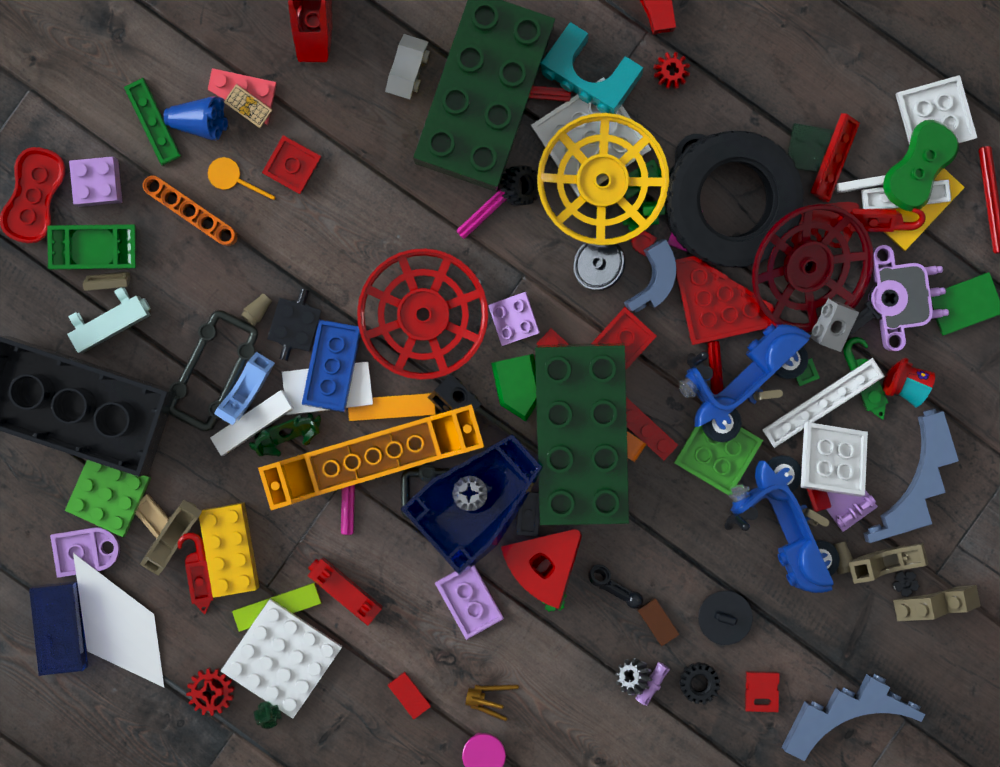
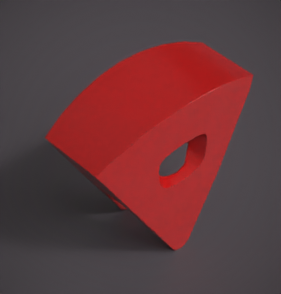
[288,0,333,62]
[501,529,582,609]

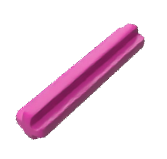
[457,189,508,239]
[341,485,355,535]

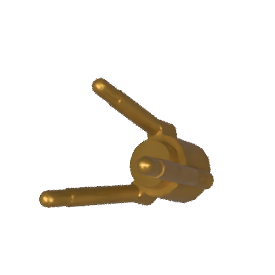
[465,685,519,721]

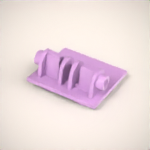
[488,292,540,346]
[826,490,878,532]

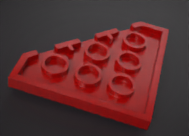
[675,256,777,345]

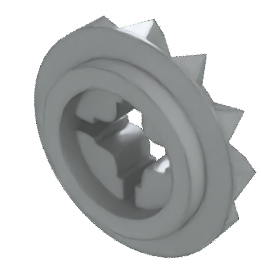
[452,476,487,511]

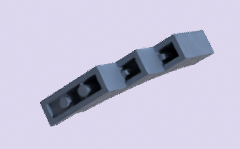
[863,408,959,543]

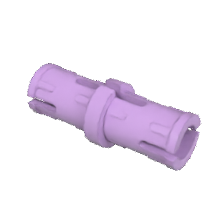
[635,662,670,706]

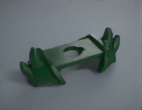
[249,413,321,457]

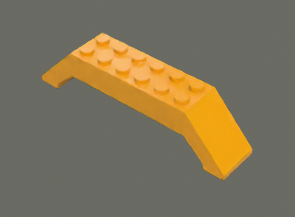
[258,404,484,510]

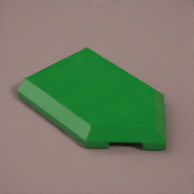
[491,354,537,421]

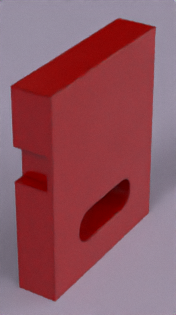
[745,671,779,712]

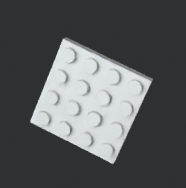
[531,77,651,197]
[221,598,342,718]

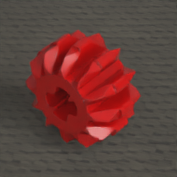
[653,52,690,89]

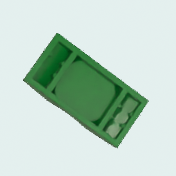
[47,224,136,270]

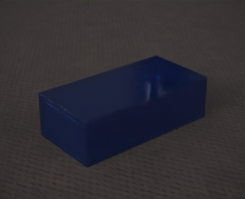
[29,581,88,676]

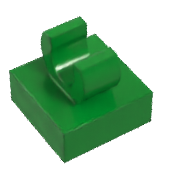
[641,201,665,225]

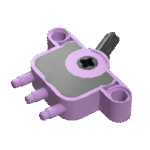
[850,245,949,351]

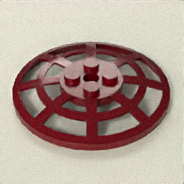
[752,204,874,332]

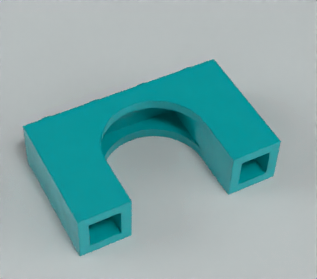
[541,22,643,114]

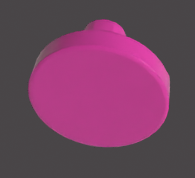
[462,733,506,767]

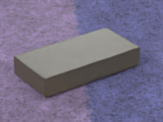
[83,272,131,291]

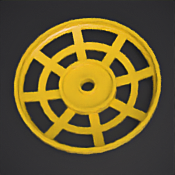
[537,113,669,245]

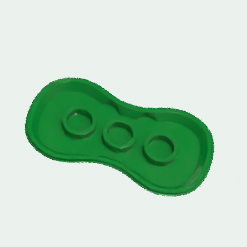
[883,119,959,212]

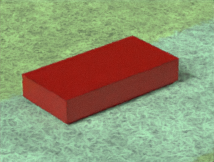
[387,671,431,719]

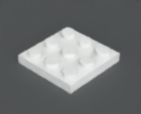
[895,75,977,145]
[801,422,868,497]

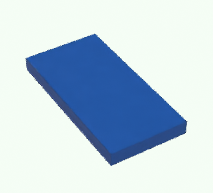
[302,320,361,413]

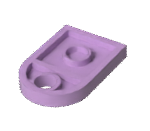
[50,527,120,578]

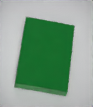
[931,272,1000,336]

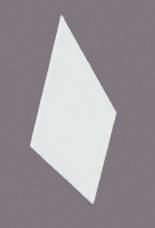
[73,553,164,687]

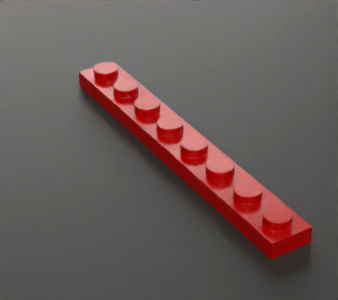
[537,328,678,461]

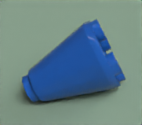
[164,96,228,141]

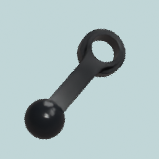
[588,564,643,609]

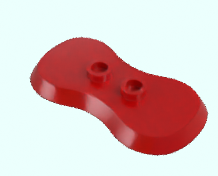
[0,147,65,243]

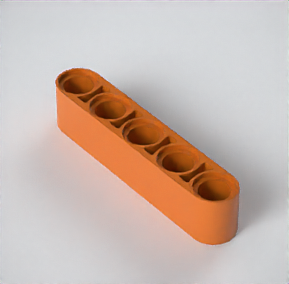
[143,176,237,246]

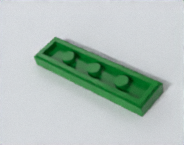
[124,78,182,166]

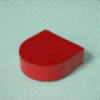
[631,231,657,257]

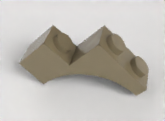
[140,500,202,576]
[893,585,981,621]

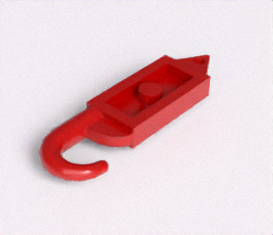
[837,209,926,232]
[178,533,213,614]

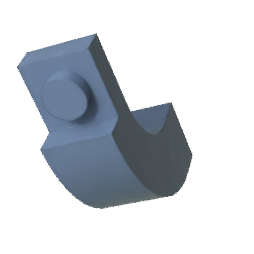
[623,239,676,312]

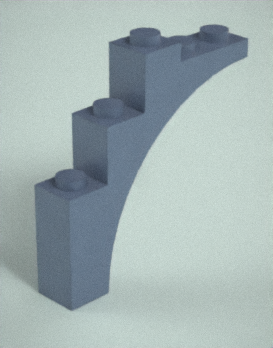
[782,674,925,761]

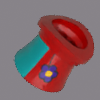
[883,358,935,408]

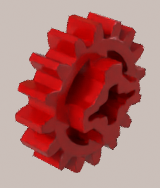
[186,667,235,716]

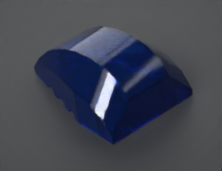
[401,434,543,575]

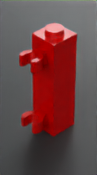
[308,557,383,626]

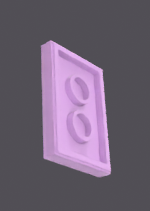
[435,561,504,640]

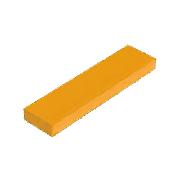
[348,393,436,421]

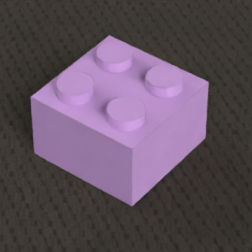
[69,157,122,207]

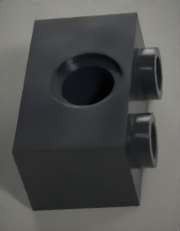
[427,374,481,412]

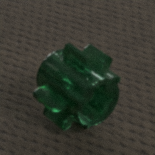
[254,701,282,729]

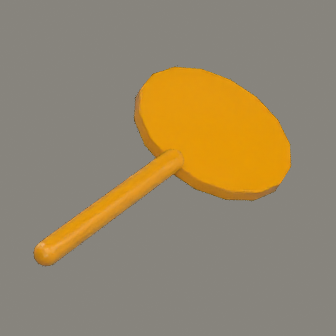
[208,157,275,200]

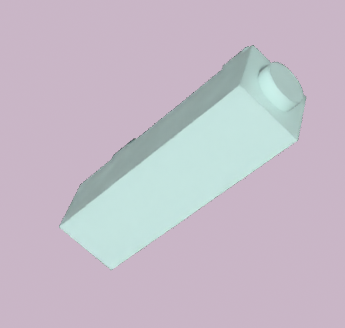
[67,287,151,353]

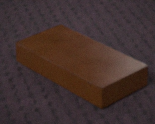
[637,598,680,647]

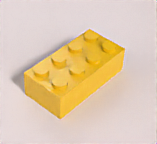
[199,502,259,598]

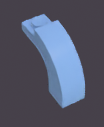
[214,352,275,425]

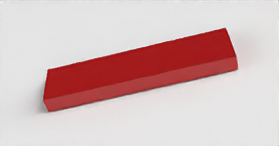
[810,113,860,202]

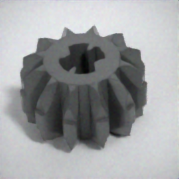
[615,658,653,696]

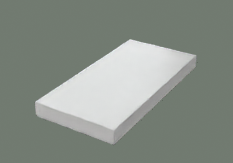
[282,362,373,415]

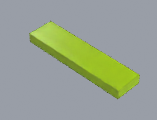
[232,582,322,632]

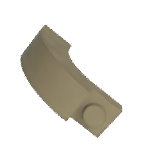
[849,543,928,584]

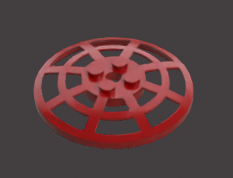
[357,248,488,380]

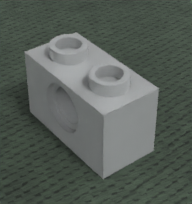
[810,298,859,352]

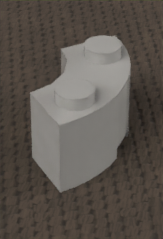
[385,34,430,99]

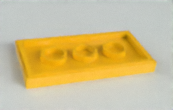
[884,168,965,251]

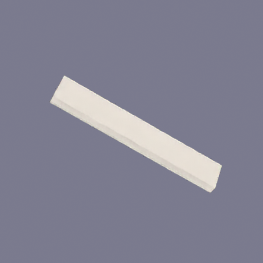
[762,358,885,448]

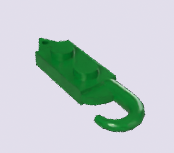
[843,337,888,420]

